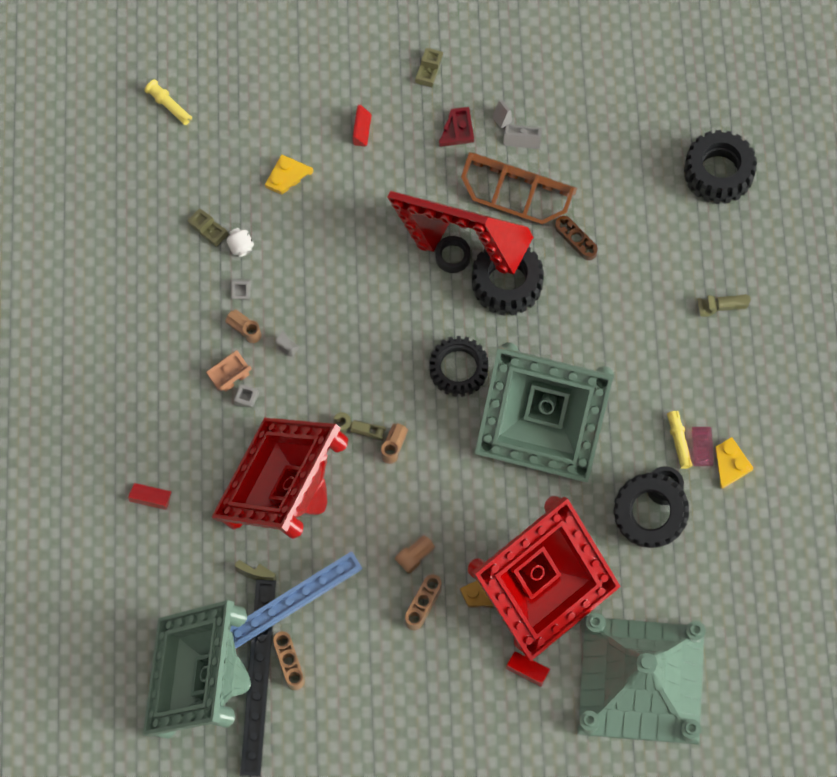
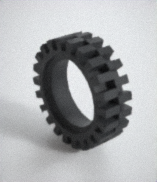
[429,336,488,397]

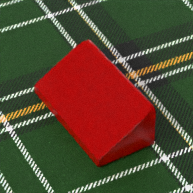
[352,104,372,147]
[128,483,172,510]
[506,651,551,687]

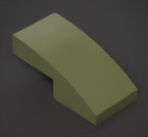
[415,48,443,87]
[187,208,229,247]
[234,560,277,580]

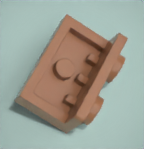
[205,350,252,392]

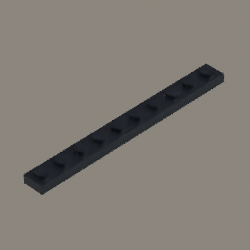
[240,579,277,777]

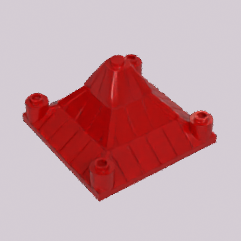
[212,417,348,539]
[468,496,621,661]

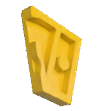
[265,154,314,195]
[715,437,754,489]

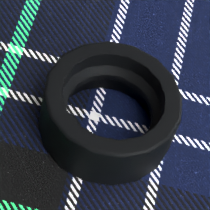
[435,235,471,273]
[647,466,684,505]

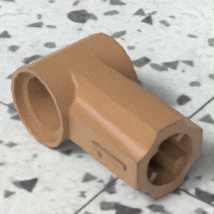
[225,309,262,343]
[381,423,408,464]
[395,535,435,574]

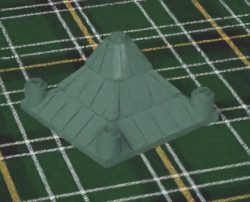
[475,342,614,483]
[143,600,251,739]
[578,613,706,745]

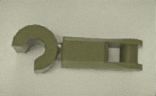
[697,294,751,317]
[333,412,386,441]

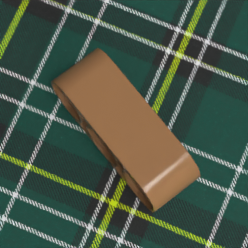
[405,574,442,631]
[273,631,304,691]

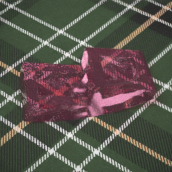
[691,427,713,466]

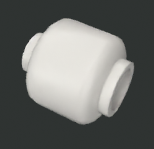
[226,228,254,257]

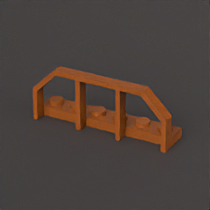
[461,152,577,224]

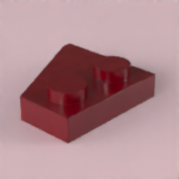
[439,107,474,147]

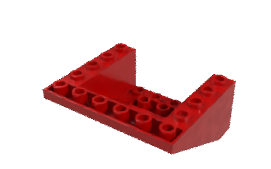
[387,191,533,275]

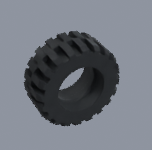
[684,130,757,204]
[472,247,544,316]
[613,473,690,548]

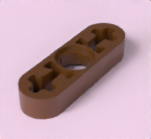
[555,216,598,260]

